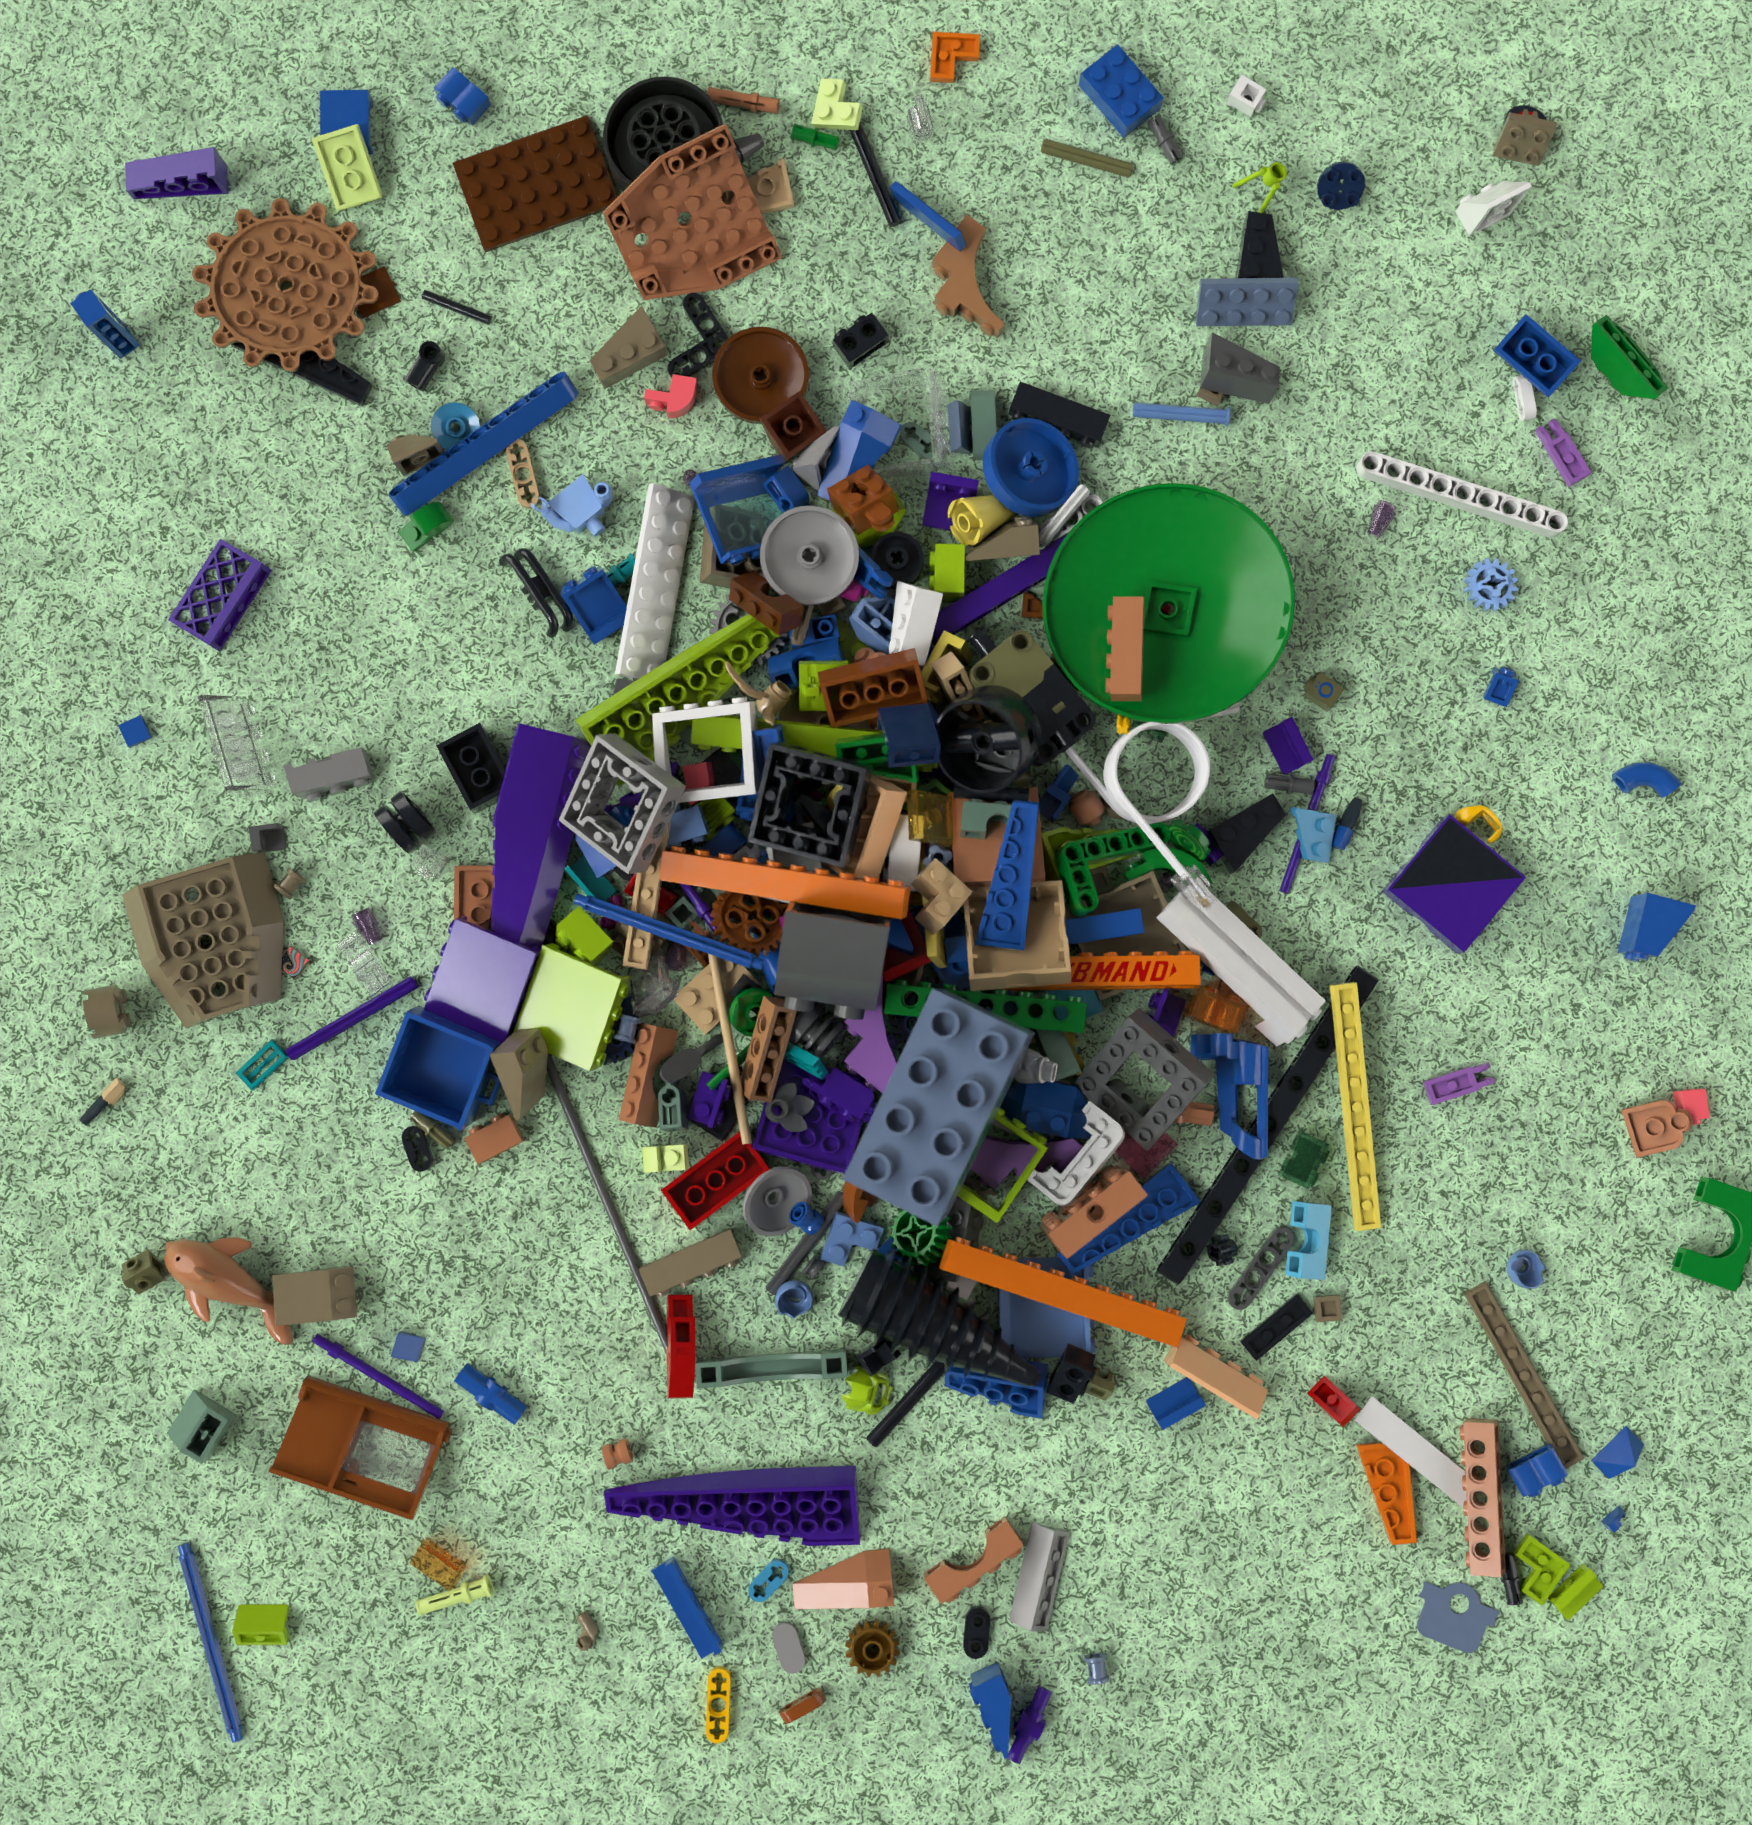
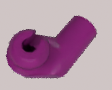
[600,895,623,930]

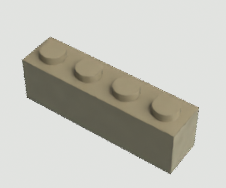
[638,1228,743,1298]

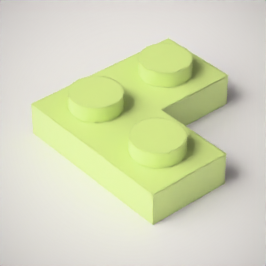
[811,79,863,130]

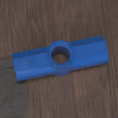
[454,1363,528,1425]

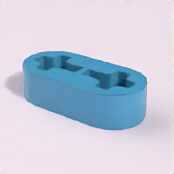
[748,1559,789,1602]

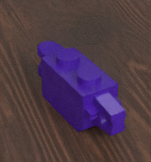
[802,1067,877,1123]

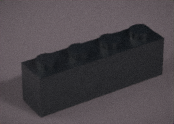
[1009,381,1111,449]

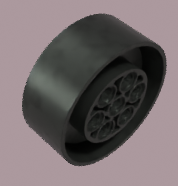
[603,77,723,192]

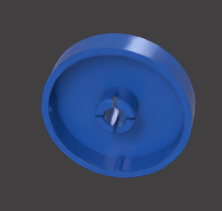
[983,418,1079,517]

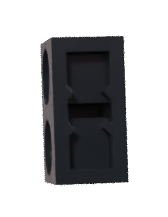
[833,312,889,369]
[1046,1343,1097,1404]

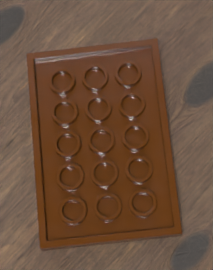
[452,115,617,253]

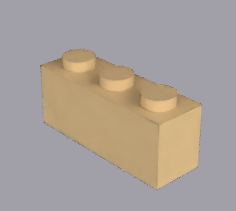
[930,651,985,721]

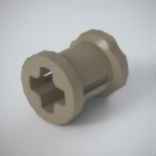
[273,867,306,900]

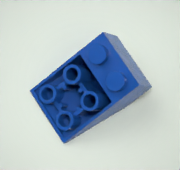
[968,1662,1011,1759]

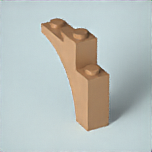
[932,215,1005,338]

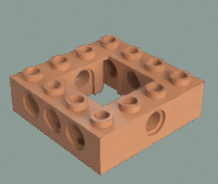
[1039,1165,1148,1259]

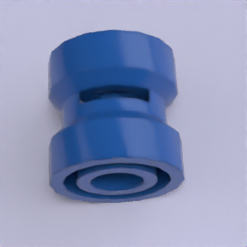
[789,1202,823,1235]

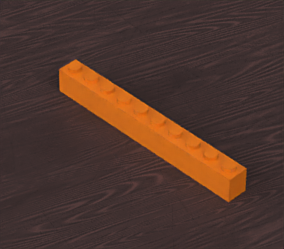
[659,845,911,919]
[939,1237,1187,1348]

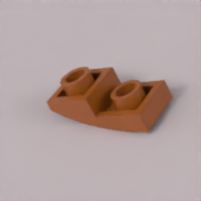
[843,1181,868,1223]

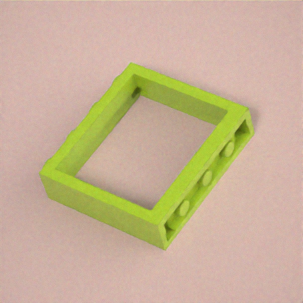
[958,1108,1049,1223]

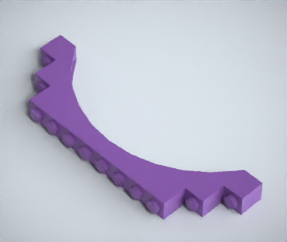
[844,976,1084,1189]

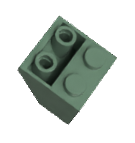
[167,1389,237,1464]

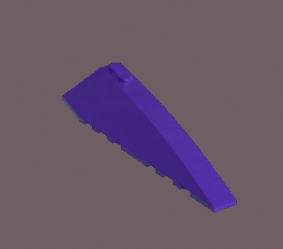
[604,1466,860,1546]

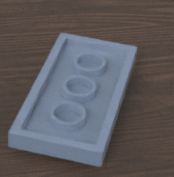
[1196,278,1299,326]

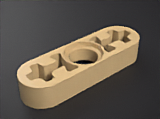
[506,440,540,509]

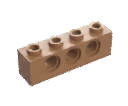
[741,996,797,1103]

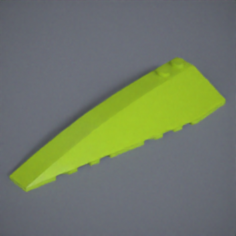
[575,614,780,787]

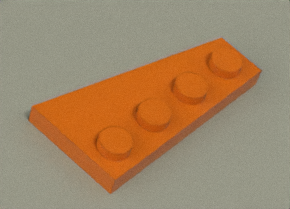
[1355,1442,1417,1545]

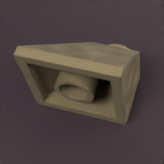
[387,434,445,476]

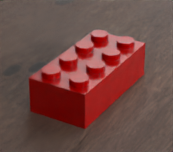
[660,1131,771,1230]

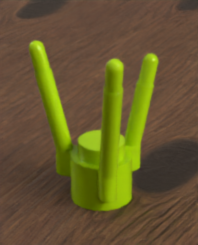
[1232,162,1287,213]

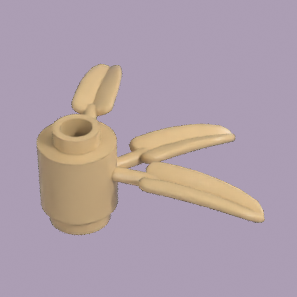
[725,661,792,726]

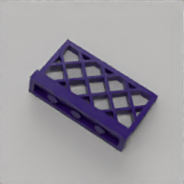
[168,539,272,652]

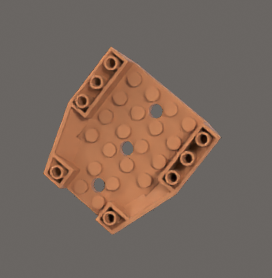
[602,123,782,300]

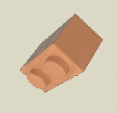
[464,1112,525,1164]

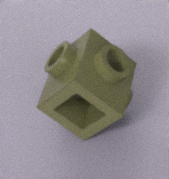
[122,1249,165,1295]

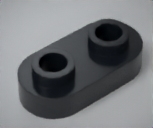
[963,1606,991,1659]

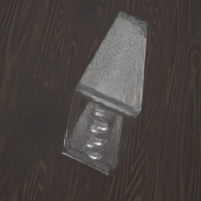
[847,366,955,480]

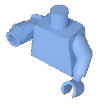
[531,474,612,537]

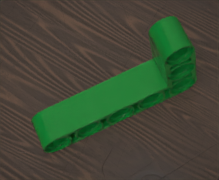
[1054,822,1171,917]

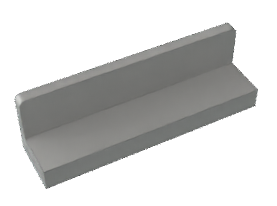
[1009,1522,1070,1631]

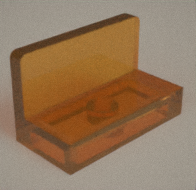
[410,1538,467,1590]

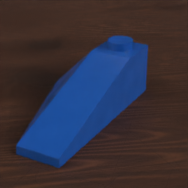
[944,1360,1049,1419]

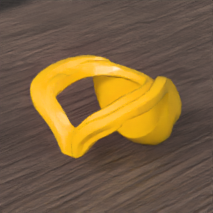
[1455,805,1503,844]

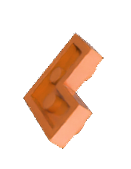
[930,31,980,83]

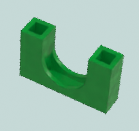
[1671,1177,1752,1292]

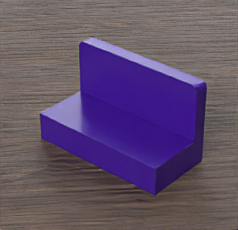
[1263,717,1314,775]

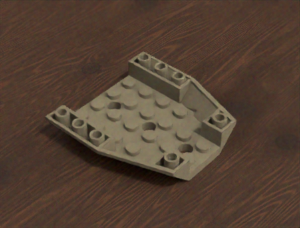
[122,852,285,1028]

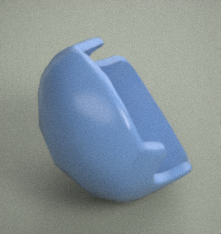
[1506,1249,1545,1289]
[775,1280,813,1318]

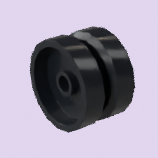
[871,532,924,589]
[374,791,436,854]

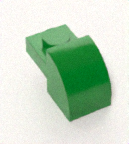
[398,502,454,552]

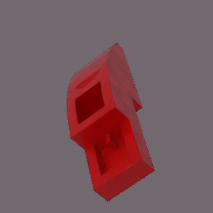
[666,1295,696,1399]

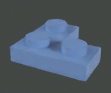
[820,1211,884,1267]

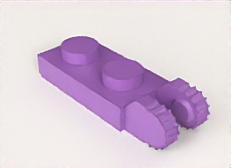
[1535,419,1592,488]
[1422,1062,1495,1105]

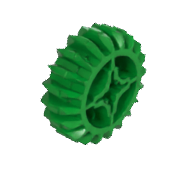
[888,1208,953,1266]

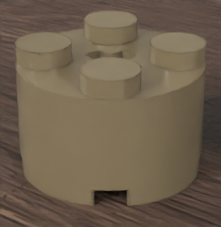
[83,985,132,1039]

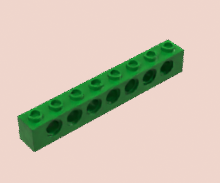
[884,979,1087,1033]

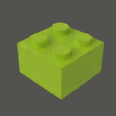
[929,544,965,603]
[555,906,613,966]

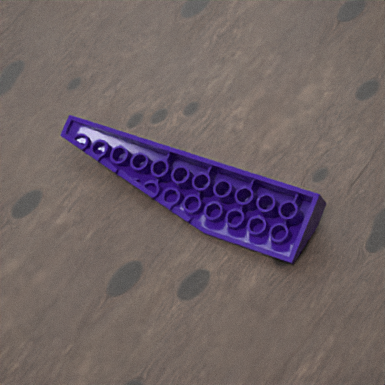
[491,723,591,948]

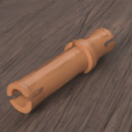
[707,86,780,114]

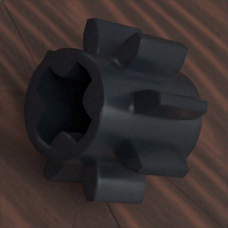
[1207,1234,1238,1266]

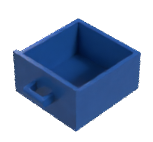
[375,1005,502,1131]

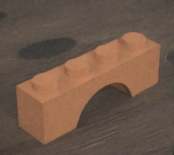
[619,1023,678,1128]
[924,1516,1024,1604]

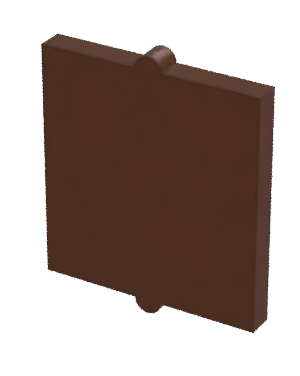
[357,266,401,319]

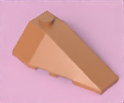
[792,1548,894,1609]

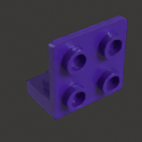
[922,472,979,531]
[1148,988,1186,1037]
[687,1071,733,1128]

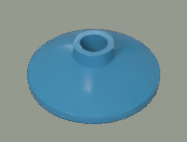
[431,402,480,450]

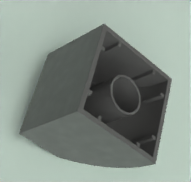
[774,901,890,1020]

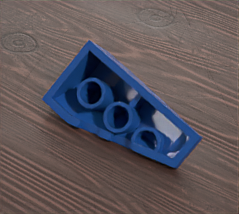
[817,400,902,501]

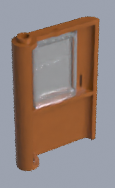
[268,1375,453,1520]

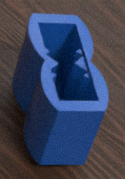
[434,67,491,125]
[1506,1443,1568,1497]

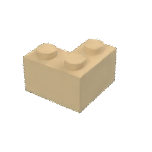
[911,858,972,935]

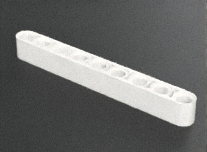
[1356,451,1568,538]

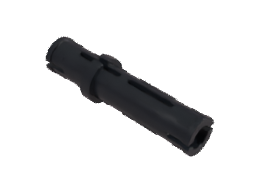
[953,784,1030,803]

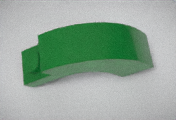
[1123,848,1213,887]

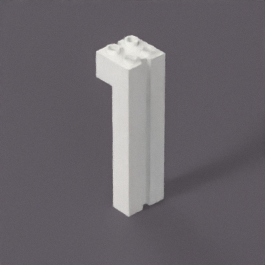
[1156,877,1326,1047]

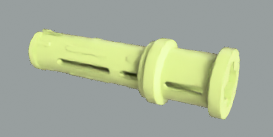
[415,1574,494,1616]

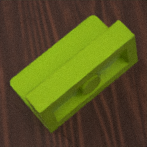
[1548,1563,1603,1620]
[232,1604,289,1645]

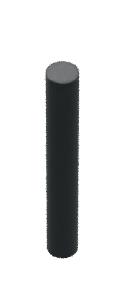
[422,290,492,325]

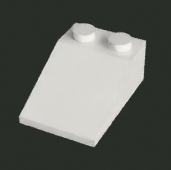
[1456,181,1532,236]

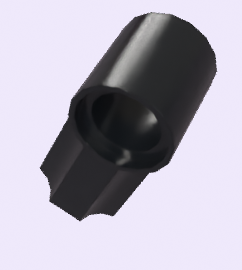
[404,341,445,392]

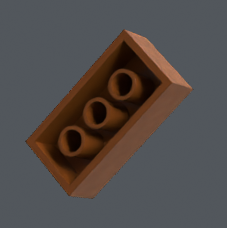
[818,648,928,728]

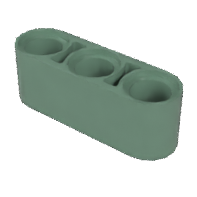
[969,390,997,460]

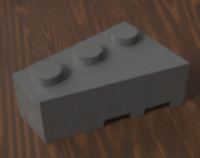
[1200,332,1280,404]

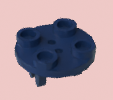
[1317,161,1365,210]

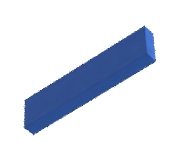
[890,181,966,252]

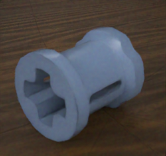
[614,1014,641,1044]
[1084,1653,1110,1685]

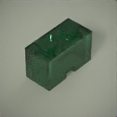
[1277,1131,1330,1189]

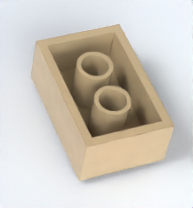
[672,958,762,1035]

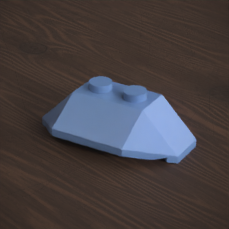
[849,596,933,671]

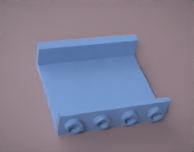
[998,1257,1095,1358]

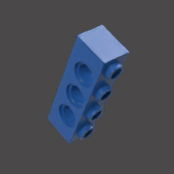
[70,289,140,359]

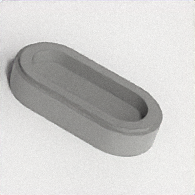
[772,1622,805,1674]

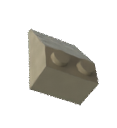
[965,516,1040,561]
[490,1028,548,1120]
[272,1266,357,1326]

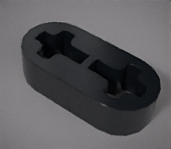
[401,1126,433,1172]

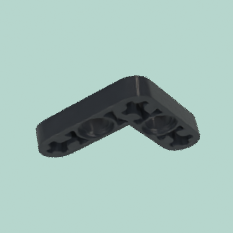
[667,293,729,379]

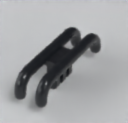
[499,548,573,638]

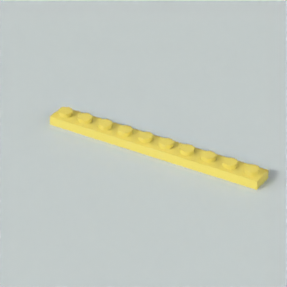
[1330,982,1381,1231]

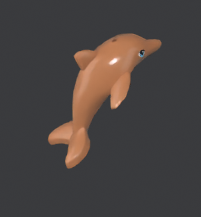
[164,1237,293,1345]

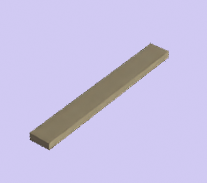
[1463,1281,1585,1469]

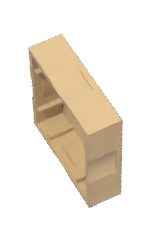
[964,880,1071,991]

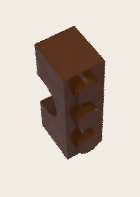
[729,570,803,636]

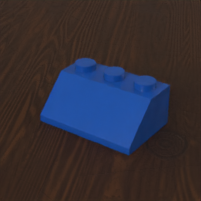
[1493,314,1581,398]

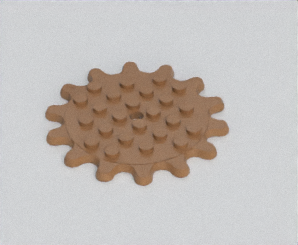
[192,198,379,372]

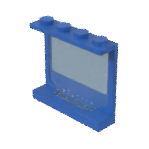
[689,454,785,565]

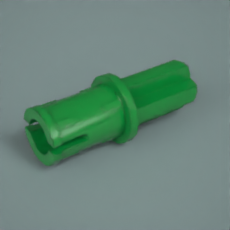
[791,123,839,150]

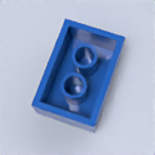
[1078,44,1164,138]

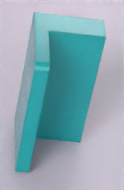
[564,856,618,901]

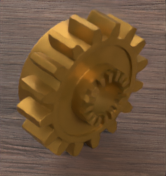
[845,1618,900,1678]

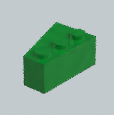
[835,733,919,783]

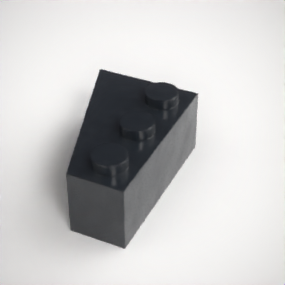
[1235,211,1284,278]
[1208,793,1285,875]

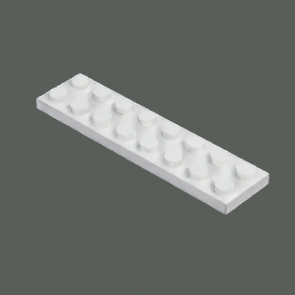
[615,483,695,679]

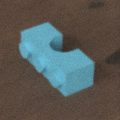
[1285,1201,1332,1280]

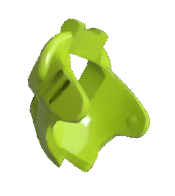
[841,1365,893,1415]

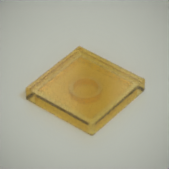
[907,789,954,847]

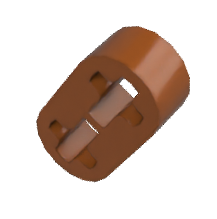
[779,1687,826,1724]

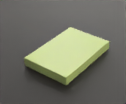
[311,124,384,212]

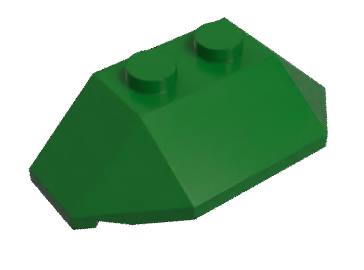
[1591,314,1668,399]

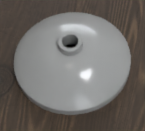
[743,1166,812,1236]

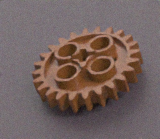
[710,891,788,957]

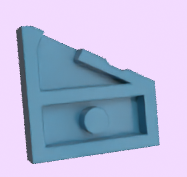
[1290,807,1337,863]

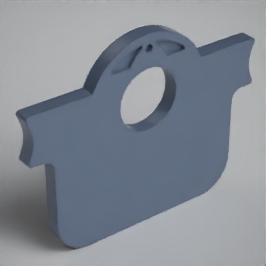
[1417,1581,1500,1653]

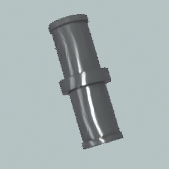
[1147,114,1184,165]

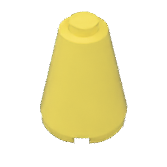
[948,495,1015,546]

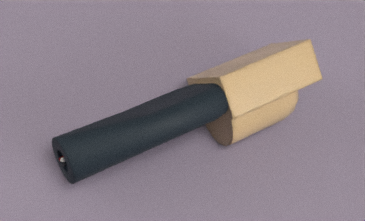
[79,1077,125,1125]

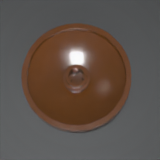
[712,327,809,424]

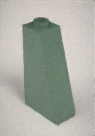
[1028,991,1081,1082]

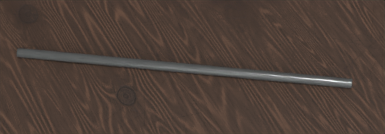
[547,1053,668,1353]

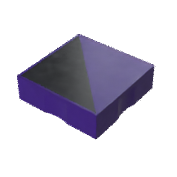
[1381,814,1526,954]

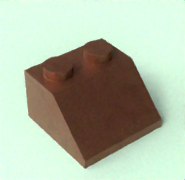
[760,391,827,464]

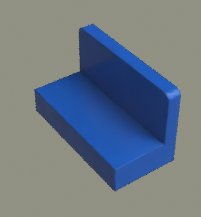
[1146,1377,1206,1430]

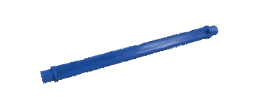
[574,894,764,970]
[178,1542,243,1743]

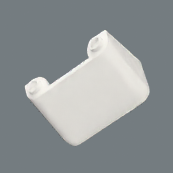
[1027,1101,1125,1207]

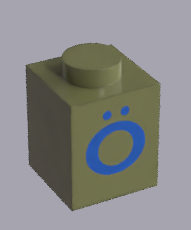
[1303,672,1345,712]

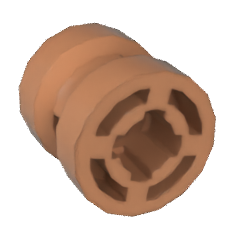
[602,1438,633,1470]

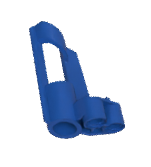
[1190,1033,1268,1160]

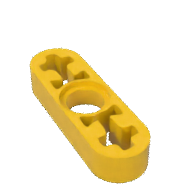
[706,1666,731,1743]

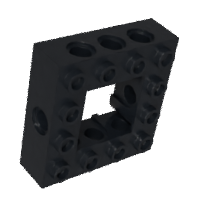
[747,741,873,868]

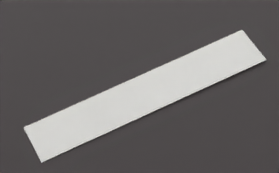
[1355,1396,1467,1507]

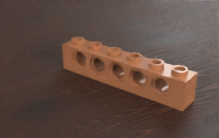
[1460,1418,1506,1577]

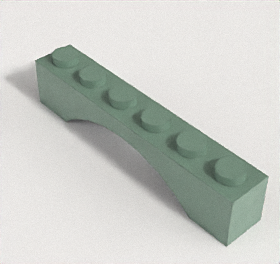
[695,1348,848,1389]

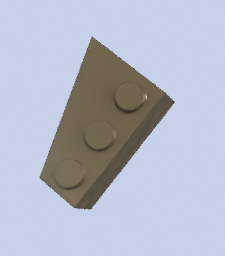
[590,305,667,389]

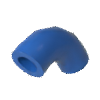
[1612,762,1682,798]

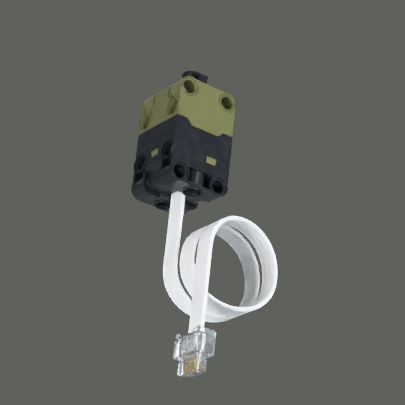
[966,627,1217,909]

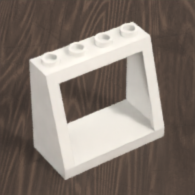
[652,697,760,803]

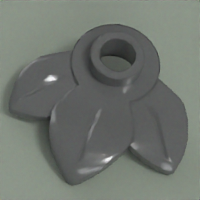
[765,1083,814,1132]

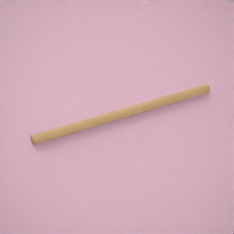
[708,954,752,1144]

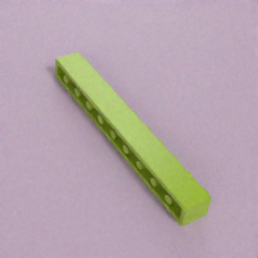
[691,715,939,772]

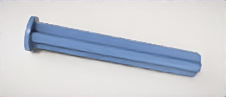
[1133,403,1230,427]

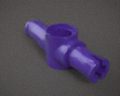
[1008,1685,1052,1765]

